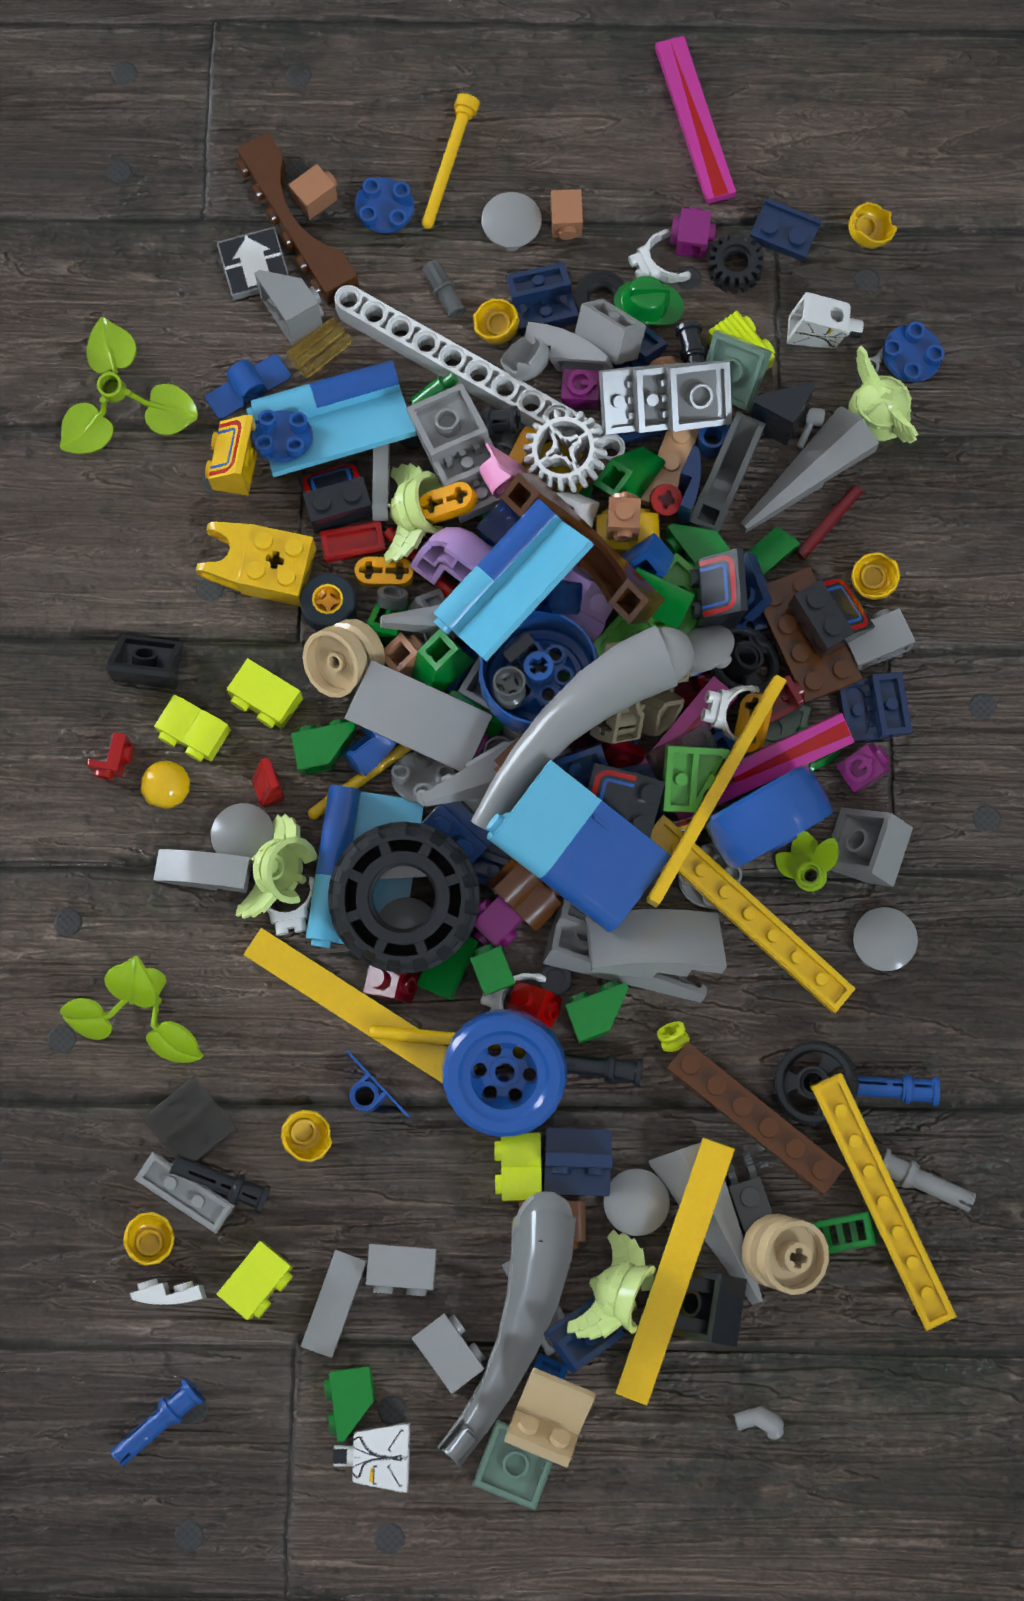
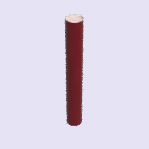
[795,485,863,560]

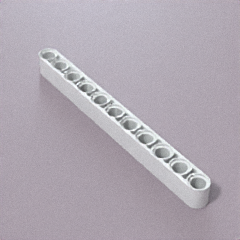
[335,285,625,464]

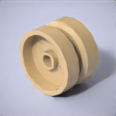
[302,619,385,698]
[742,1213,829,1295]

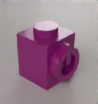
[670,207,716,259]
[561,369,600,410]
[836,743,892,792]
[472,896,522,949]

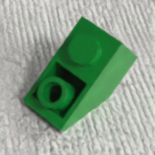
[593,447,666,499]
[665,523,731,567]
[411,629,474,692]
[291,719,357,777]
[470,944,515,997]
[564,980,629,1045]
[324,1365,375,1442]

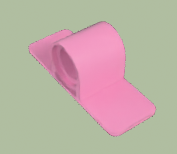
[479,443,528,499]

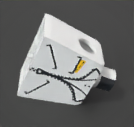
[786,292,864,348]
[333,1422,410,1492]

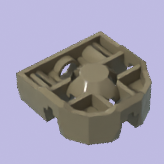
[590,642,690,744]

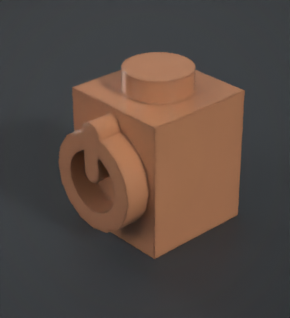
[606,492,641,542]
[384,633,424,677]

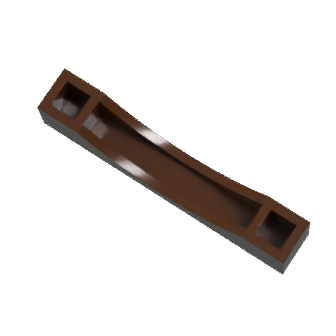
[236,132,359,305]
[500,473,666,624]
[665,1042,845,1196]

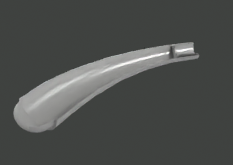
[471,626,695,831]
[437,1192,576,1466]

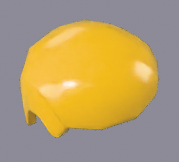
[848,202,897,249]
[473,299,519,345]
[851,552,900,600]
[140,761,190,809]
[281,1109,332,1162]
[123,1212,174,1266]

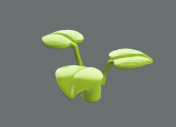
[60,317,198,454]
[60,955,204,1063]

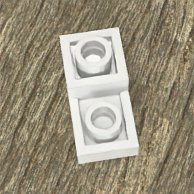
[130,1278,207,1305]

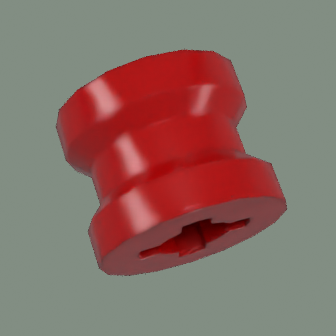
[649,484,683,515]

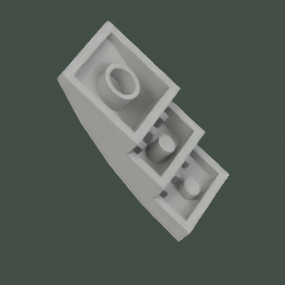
[599,361,732,435]
[406,383,506,524]
[344,660,492,771]
[585,909,727,980]

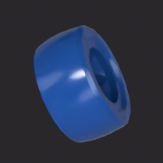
[479,611,598,734]
[704,765,833,871]
[442,1009,568,1137]

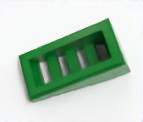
[811,1212,878,1254]

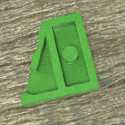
[661,745,730,813]

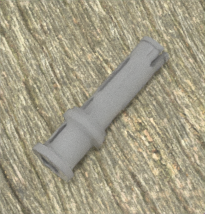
[881,1147,976,1213]

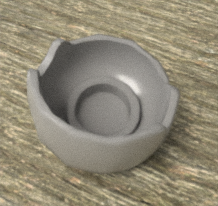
[500,336,550,381]

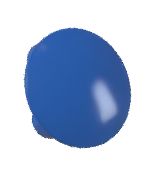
[355,178,415,233]
[882,322,944,382]
[251,410,313,462]

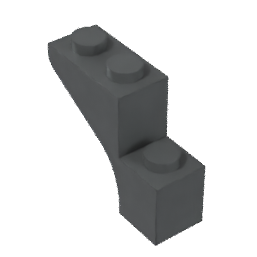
[689,412,766,533]

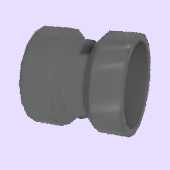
[493,666,526,710]

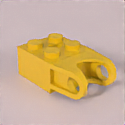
[195,522,316,607]

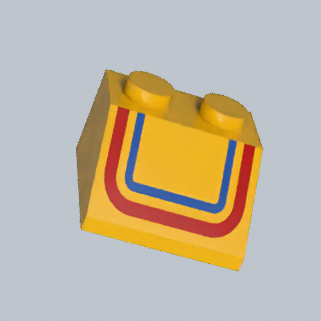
[205,415,257,496]

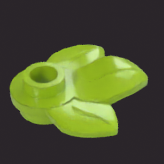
[775,831,839,892]

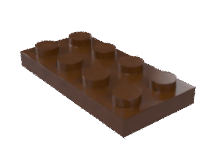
[761,567,863,705]

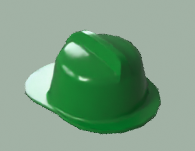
[614,276,684,326]

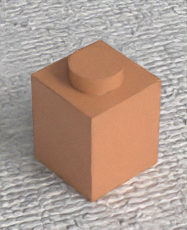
[288,164,338,220]
[551,189,583,240]

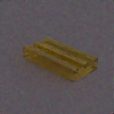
[286,317,353,379]

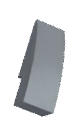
[524,322,615,372]
[153,849,252,893]

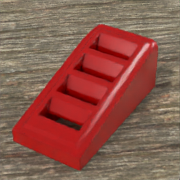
[252,757,285,807]

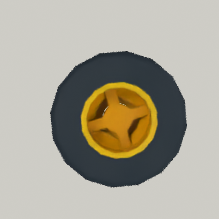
[300,573,358,631]

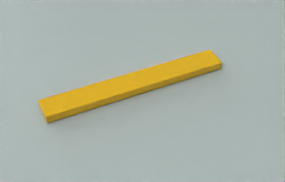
[646,675,787,907]
[650,815,856,1013]
[243,928,478,1084]
[810,1072,957,1331]
[615,1137,735,1406]

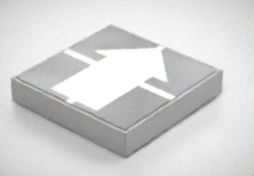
[216,227,289,300]

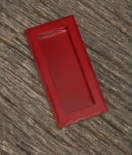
[320,521,386,564]

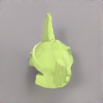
[848,345,918,443]
[384,463,443,564]
[236,814,318,919]
[567,1229,657,1340]

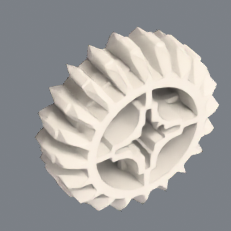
[523,409,608,493]

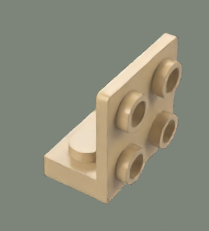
[504,1368,596,1468]

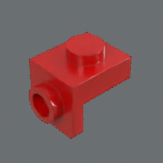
[87,732,134,780]
[506,981,562,1029]

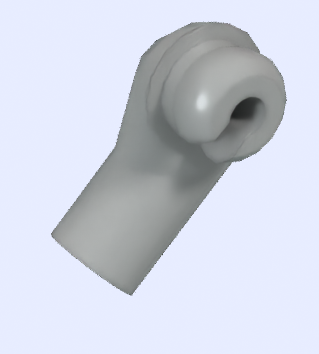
[733,1406,784,1440]

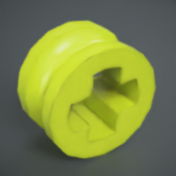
[657,1022,690,1052]

